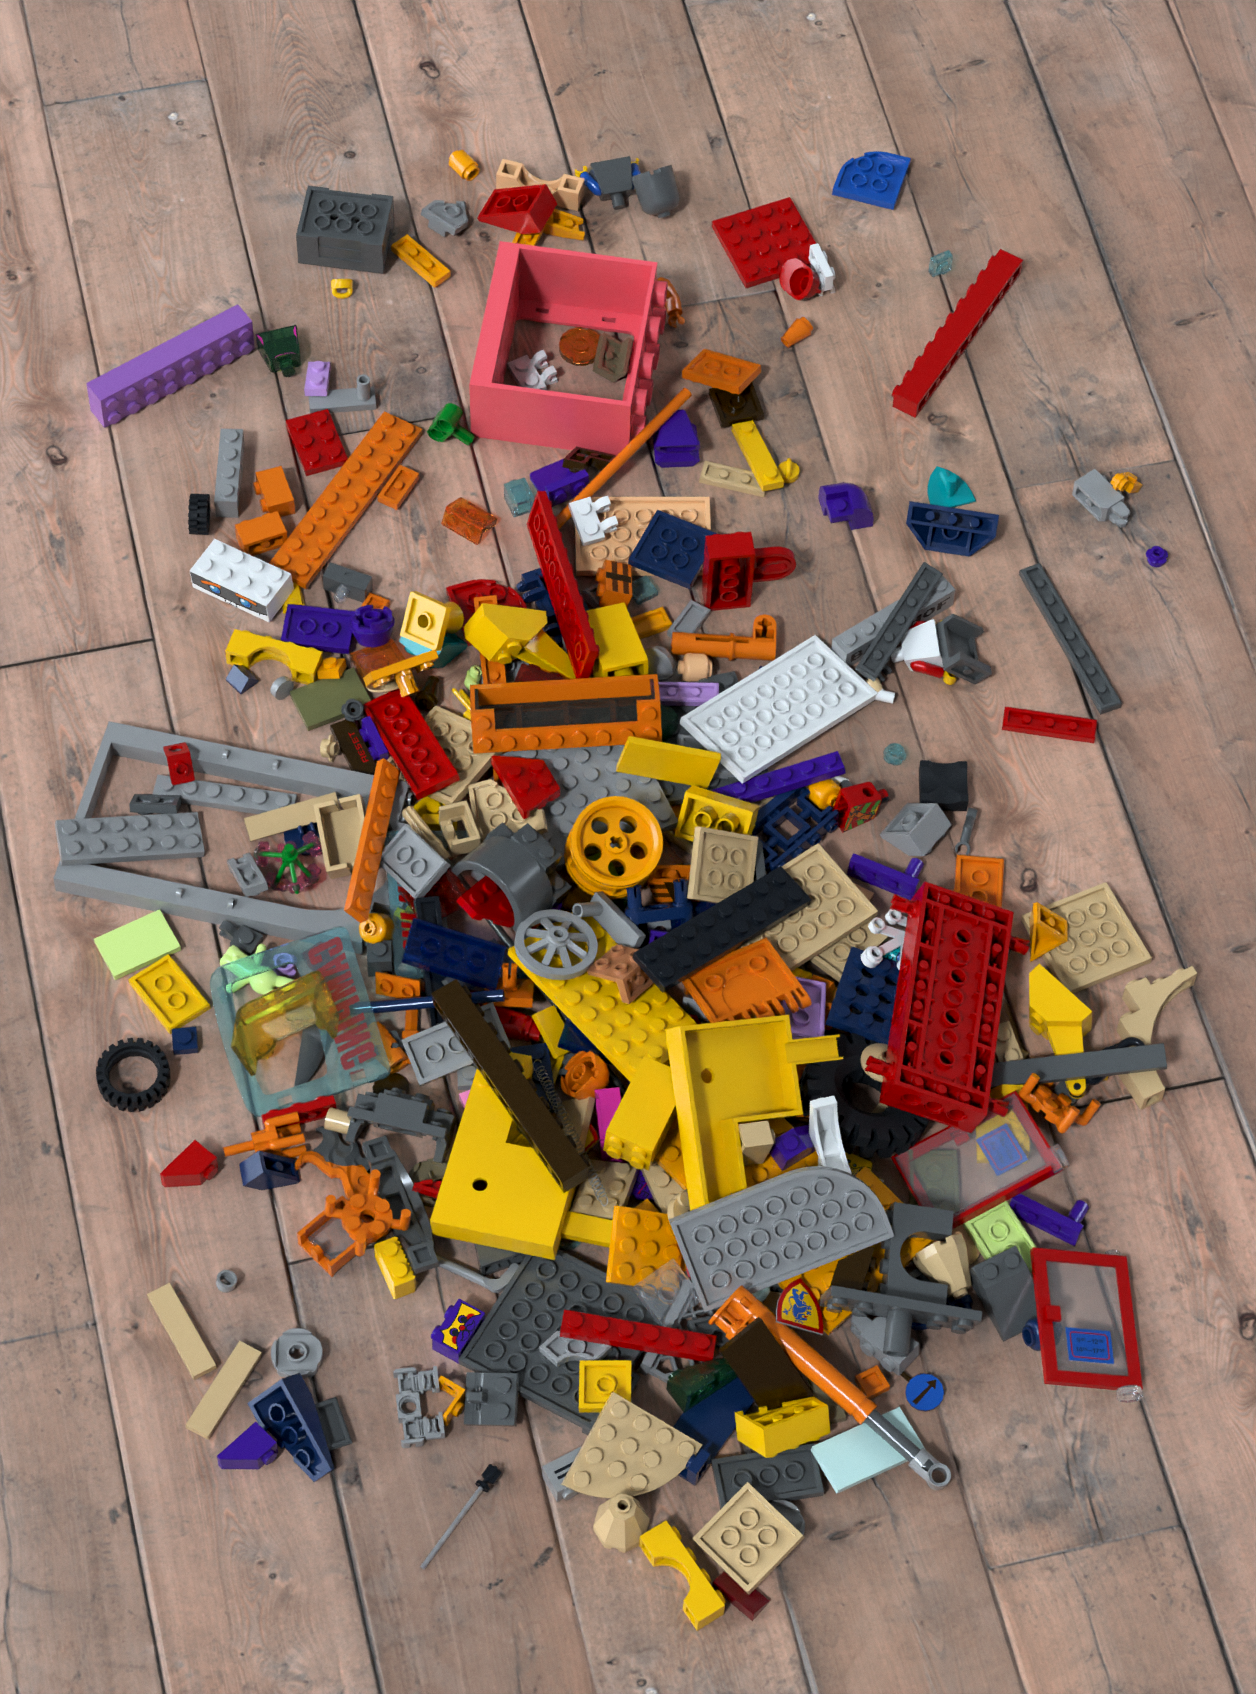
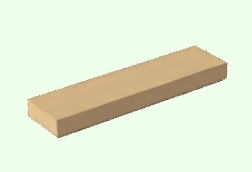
[244,792,341,842]
[147,1283,217,1380]
[186,1341,262,1440]

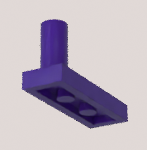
[847,853,924,900]
[1010,1194,1089,1246]

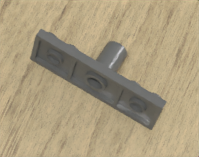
[819,1285,982,1357]

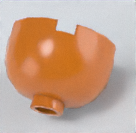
[560,1051,610,1100]

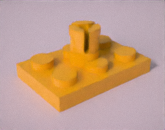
[363,649,439,698]

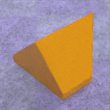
[1029,902,1068,962]

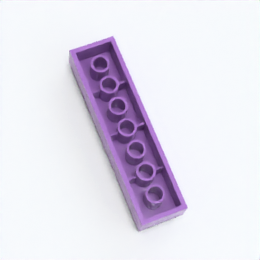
[86,304,255,428]

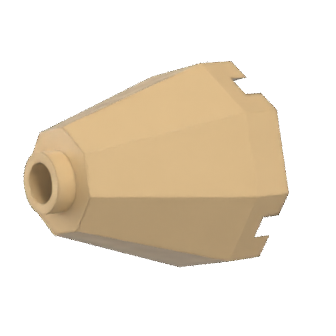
[913,1234,972,1300]
[593,1493,650,1553]

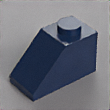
[239,1151,300,1190]

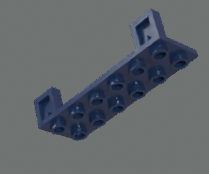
[673,1363,754,1486]

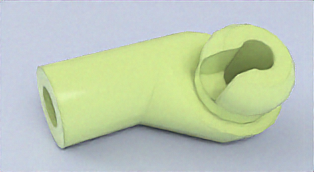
[464,665,482,691]

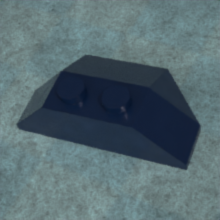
[906,501,999,557]

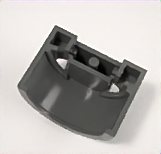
[451,822,572,932]

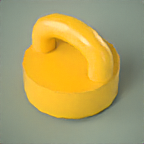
[331,279,353,299]
[778,458,800,483]

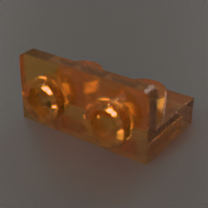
[441,497,497,545]

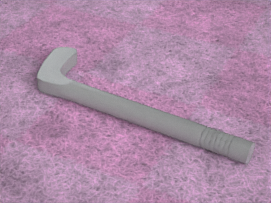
[436,1254,519,1293]

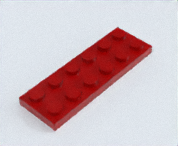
[363,689,460,800]

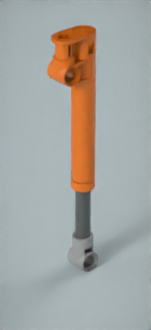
[708,1285,951,1490]

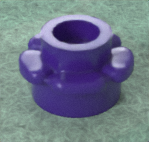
[1146,546,1168,567]

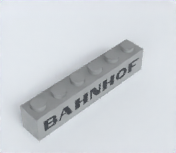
[831,575,956,667]

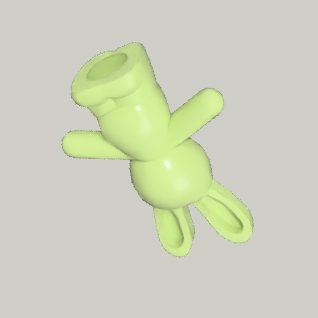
[220,944,301,1013]

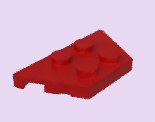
[491,755,560,819]

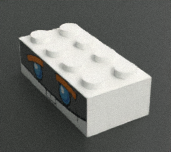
[190,539,294,623]

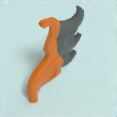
[295,1126,370,1201]

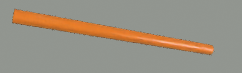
[556,388,692,529]

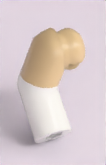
[866,678,895,704]

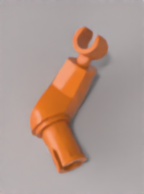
[657,277,685,328]

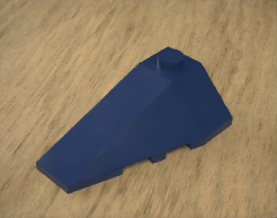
[247,1373,334,1482]

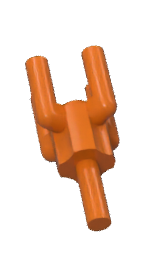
[223,1112,306,1158]

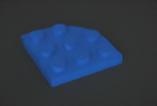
[832,151,911,210]

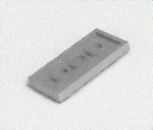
[401,1002,511,1086]

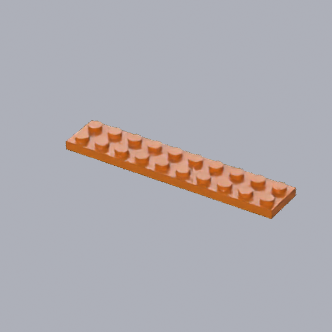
[269,411,423,589]

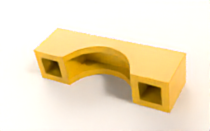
[225,629,323,685]
[639,1520,726,1631]

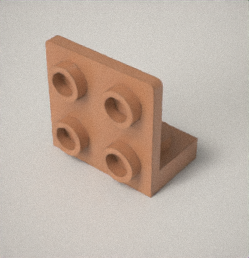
[587,944,654,1004]

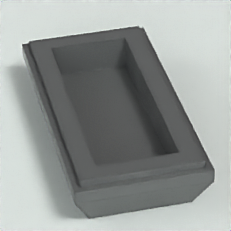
[315,1397,352,1451]

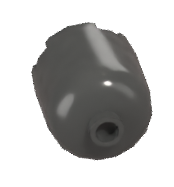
[632,165,680,218]

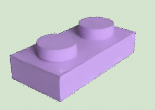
[304,361,331,396]

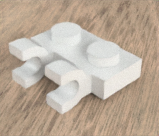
[809,243,836,297]
[507,350,558,390]
[568,496,618,546]

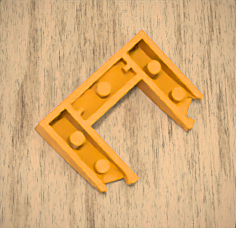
[512,209,585,246]

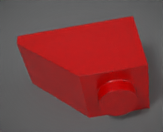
[160,1140,218,1187]

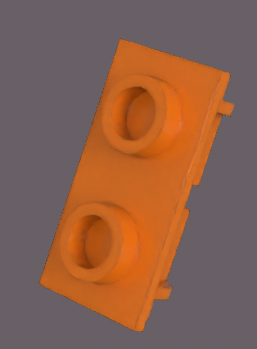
[375,971,425,999]

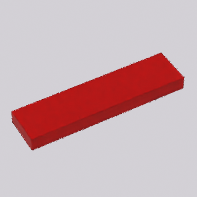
[1002,707,1097,743]

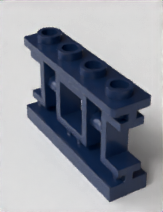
[751,786,839,873]

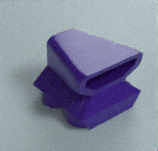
[653,410,700,468]

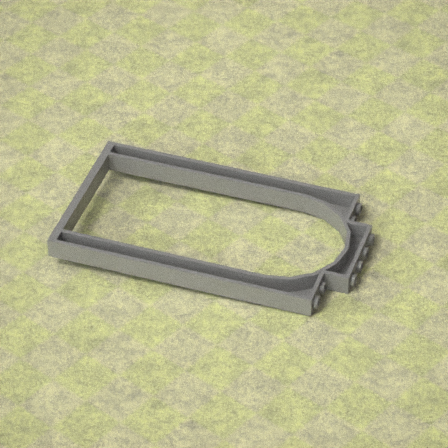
[53,721,413,955]

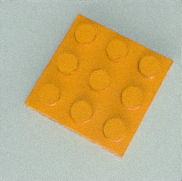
[606,1206,682,1293]

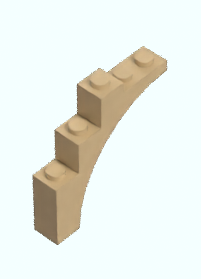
[1116,966,1197,1110]

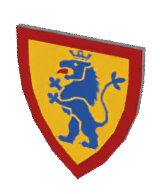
[776,1278,823,1335]

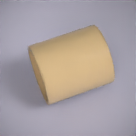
[324,1107,350,1134]

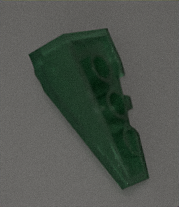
[666,1357,738,1413]

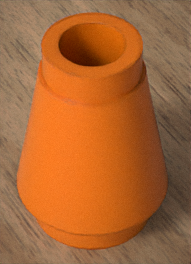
[781,317,813,348]

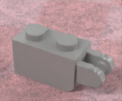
[1072,469,1130,528]
[850,1315,919,1376]

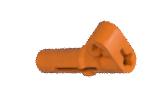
[671,614,776,661]

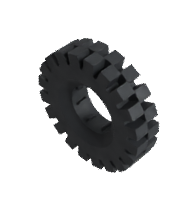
[799,1033,930,1159]

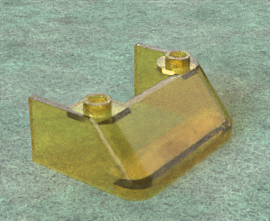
[231,971,339,1076]

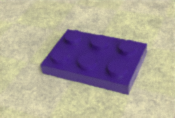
[281,604,356,654]

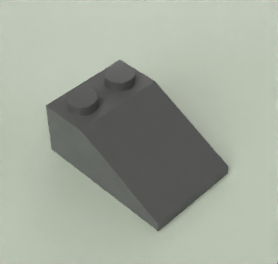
[970,1246,1037,1342]

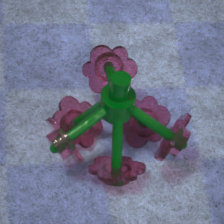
[254,831,323,894]

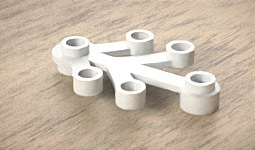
[861,909,907,970]

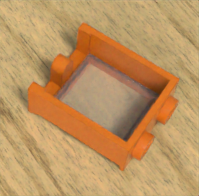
[297,1195,373,1277]

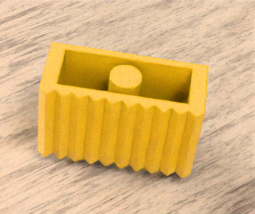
[374,1236,416,1299]

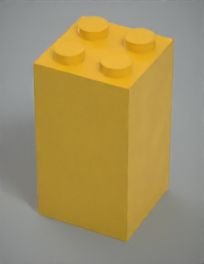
[585,602,648,678]
[603,1055,677,1171]

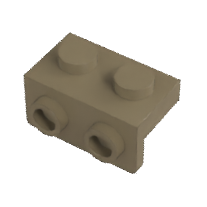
[593,333,633,383]

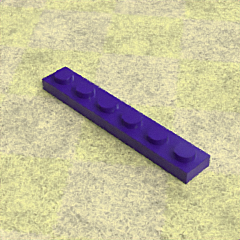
[710,751,846,803]

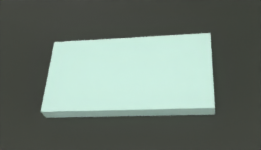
[811,1407,926,1494]

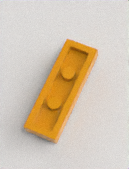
[391,234,451,288]

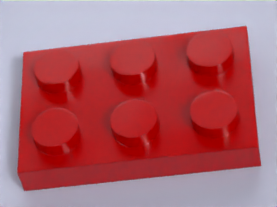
[285,409,348,476]

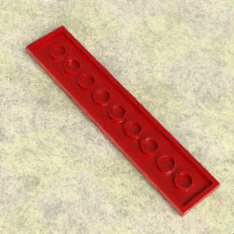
[526,491,600,679]

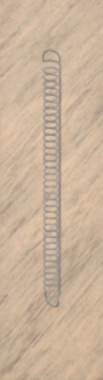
[533,1059,608,1206]

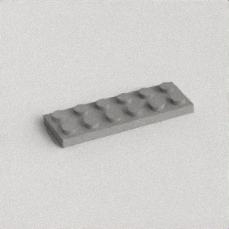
[55,812,205,866]

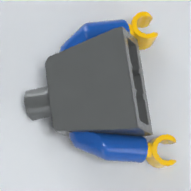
[575,156,641,210]

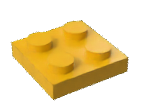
[579,1360,632,1413]

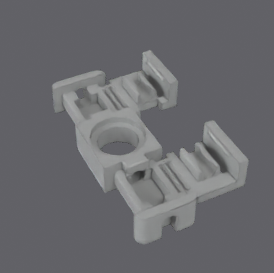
[393,1366,445,1448]

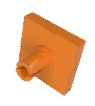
[483,963,534,1008]

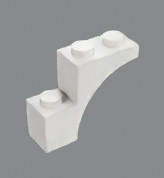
[809,1096,852,1174]

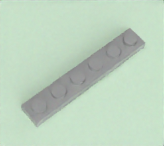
[153,775,297,814]

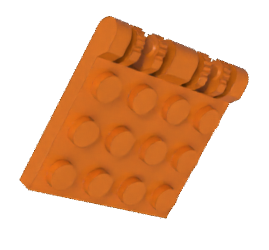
[682,937,812,1023]

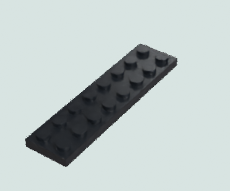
[632,866,812,993]

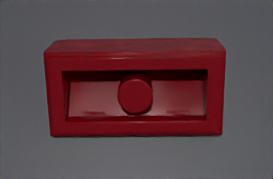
[712,1571,770,1621]

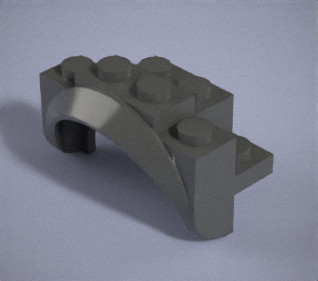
[345,1088,456,1164]

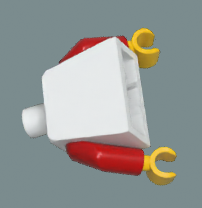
[891,619,957,685]

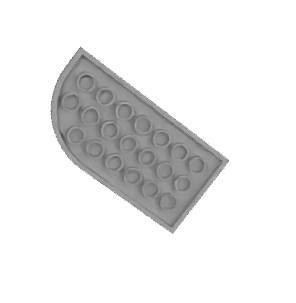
[669,1166,894,1313]

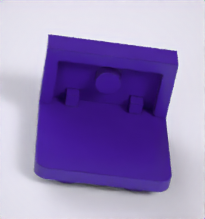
[530,459,589,507]

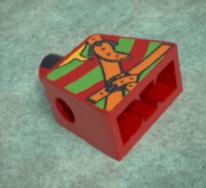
[832,782,889,833]

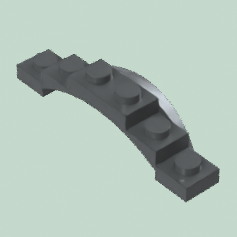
[362,1135,439,1274]

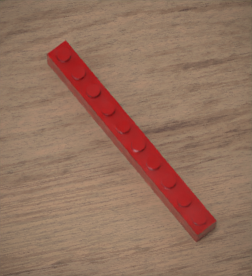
[892,249,1023,418]

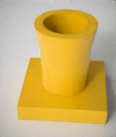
[400,591,464,651]

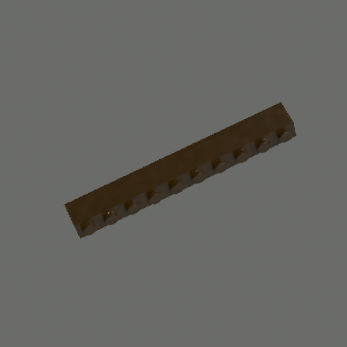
[431,979,591,1193]

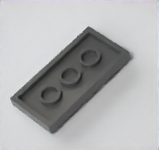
[711,1443,824,1510]

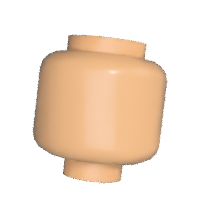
[677,653,712,682]

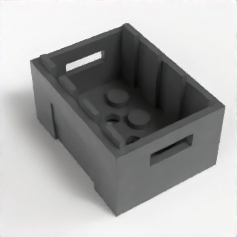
[296,186,394,274]

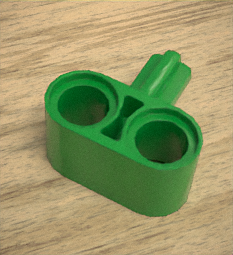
[427,403,475,445]

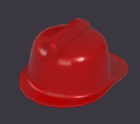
[779,258,822,300]

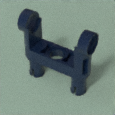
[624,879,694,928]

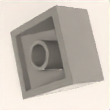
[880,803,952,856]

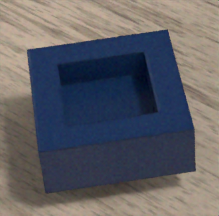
[172,1027,198,1055]

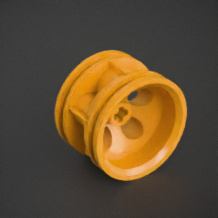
[564,796,663,900]

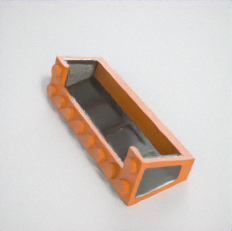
[470,674,662,754]

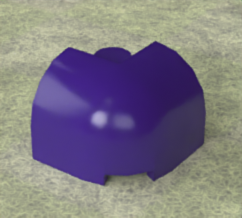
[818,482,874,530]

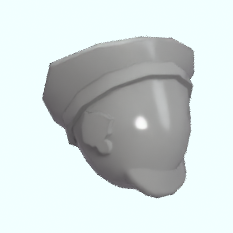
[644,646,682,682]

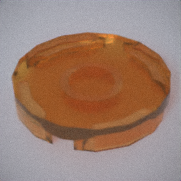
[559,327,599,366]

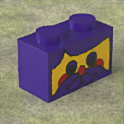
[431,1299,485,1364]

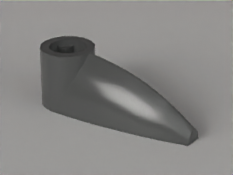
[294,1022,329,1089]

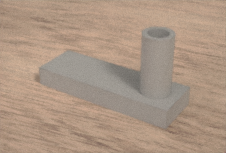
[308,374,376,413]
[572,891,646,949]

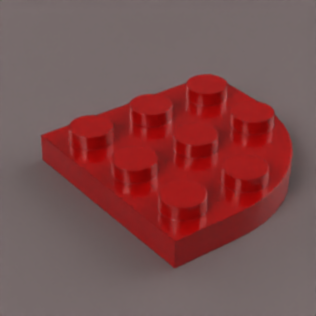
[446,579,527,646]

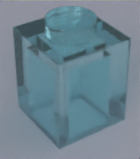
[504,478,535,518]

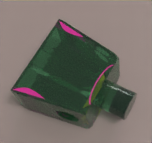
[256,325,301,377]

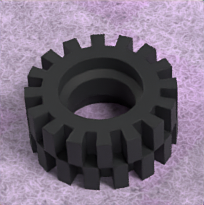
[188,493,211,535]

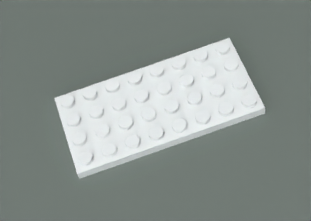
[679,635,878,784]

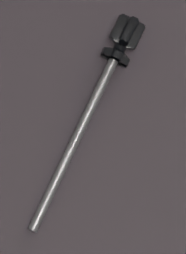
[420,1464,502,1570]

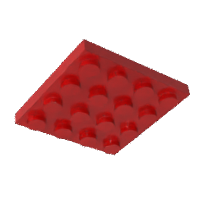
[712,197,817,288]

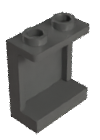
[936,614,992,684]

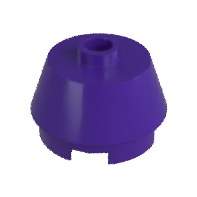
[349,605,395,647]

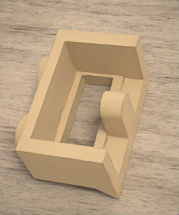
[439,800,484,860]

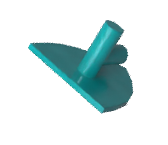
[927,466,976,508]

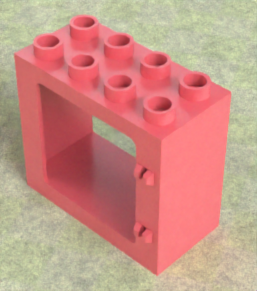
[469,241,668,456]

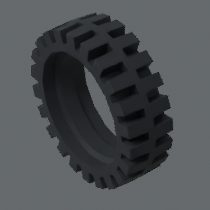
[96,1038,171,1112]

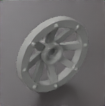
[514,909,598,980]

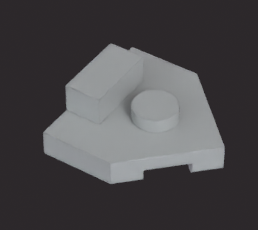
[421,200,468,237]

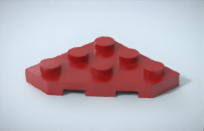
[456,876,541,929]

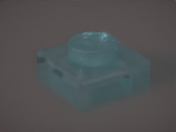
[928,250,953,277]

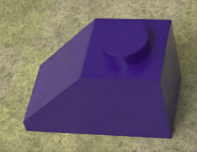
[769,1125,816,1171]
[217,1422,278,1469]

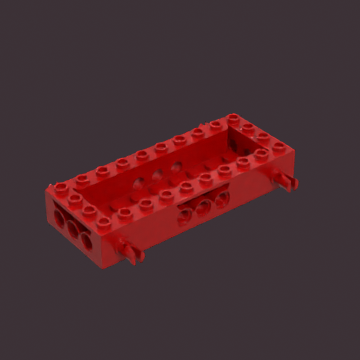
[865,881,1030,1133]

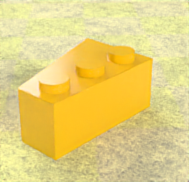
[735,1397,831,1458]

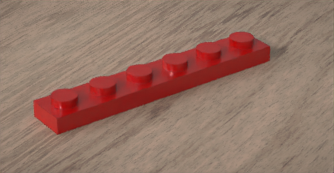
[559,1309,716,1363]

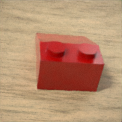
[477,184,557,234]

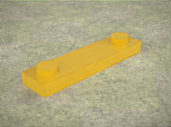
[731,420,784,492]

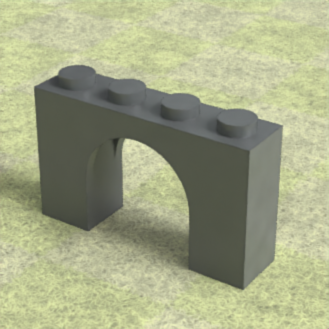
[877,1202,954,1305]

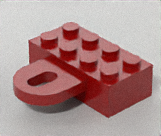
[702,532,796,611]

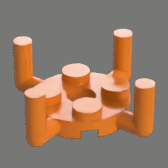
[1018,1073,1101,1133]
[325,1169,411,1257]

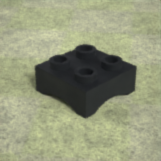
[919,760,969,811]

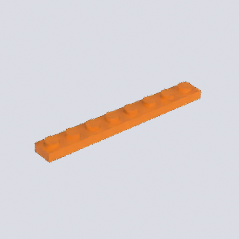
[344,758,400,923]

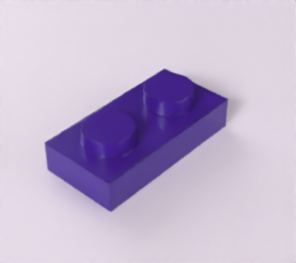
[359,716,389,761]

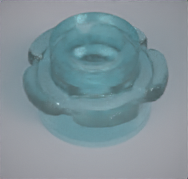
[883,743,906,765]

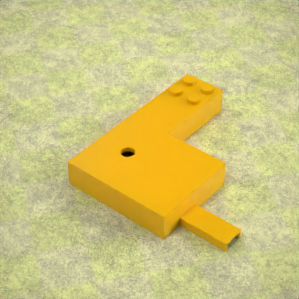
[665,1015,843,1211]
[430,1052,613,1260]

